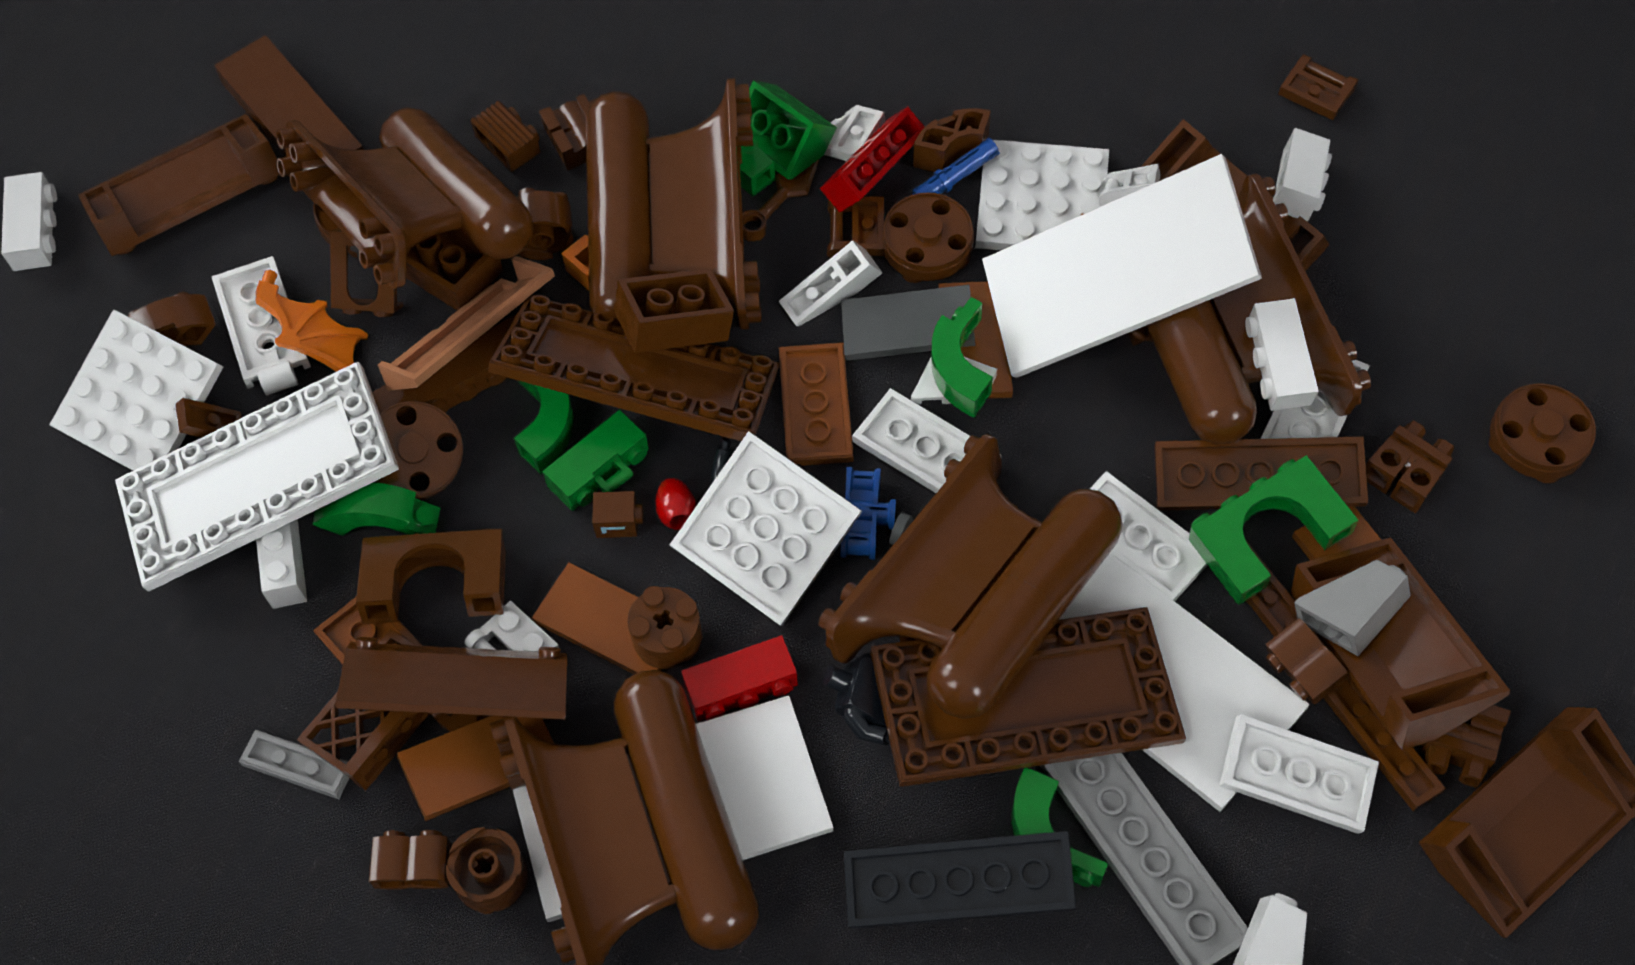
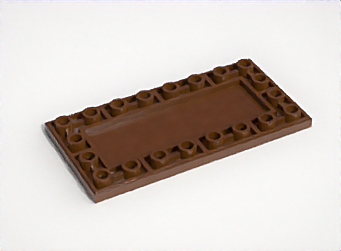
[488,295,780,441]
[870,607,1186,787]

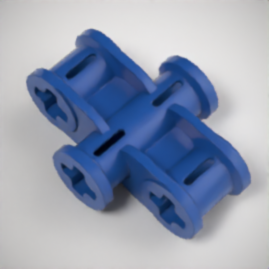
[841,466,896,560]

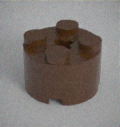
[518,188,574,260]
[628,586,702,669]
[446,827,528,914]

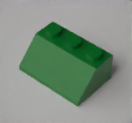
[749,80,837,180]

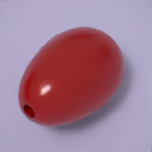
[656,478,697,530]

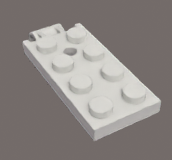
[211,256,311,396]

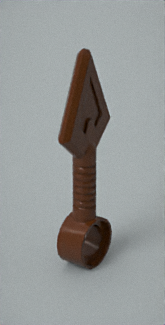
[742,159,819,242]

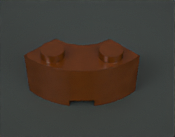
[913,108,991,172]
[128,292,216,346]

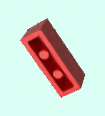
[681,635,798,721]

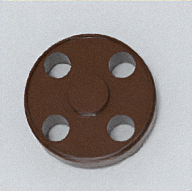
[882,193,974,283]
[1489,383,1596,484]
[374,401,463,500]

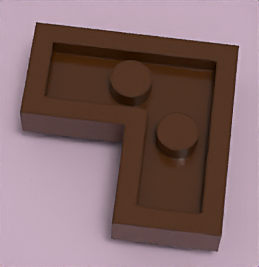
[175,398,242,438]

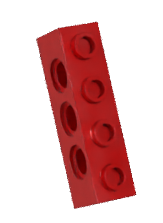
[820,106,925,212]

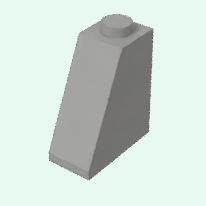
[1294,560,1410,656]

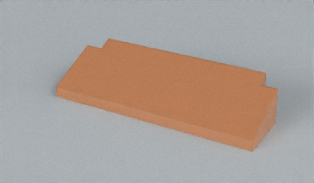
[378,256,554,391]

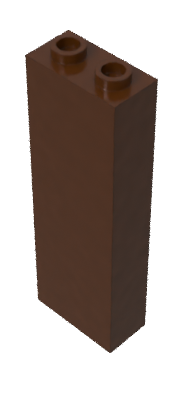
[214,35,364,157]

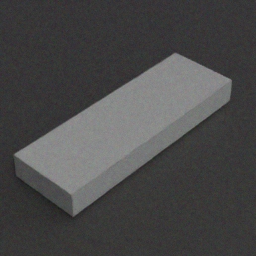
[239,730,349,799]

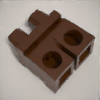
[539,94,596,171]
[1366,420,1454,514]
[1420,705,1511,788]

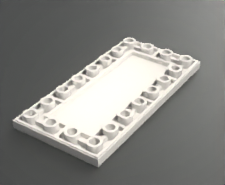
[982,154,1262,378]
[115,362,399,592]
[1060,553,1310,812]
[513,695,834,922]

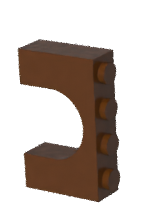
[356,529,506,624]

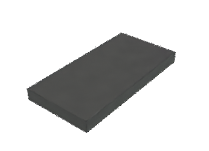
[841,285,976,361]

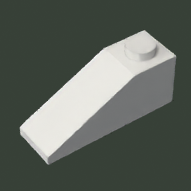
[779,240,882,327]

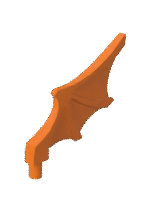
[255,270,368,372]

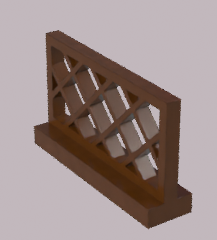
[297,629,430,791]

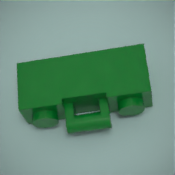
[542,410,649,511]

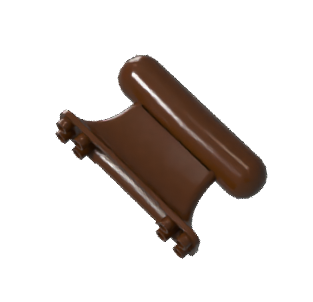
[586,78,762,330]
[276,107,534,289]
[1146,174,1371,445]
[819,434,1123,719]
[490,670,759,965]

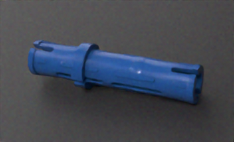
[912,137,1000,195]

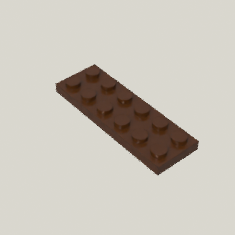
[1154,436,1368,510]

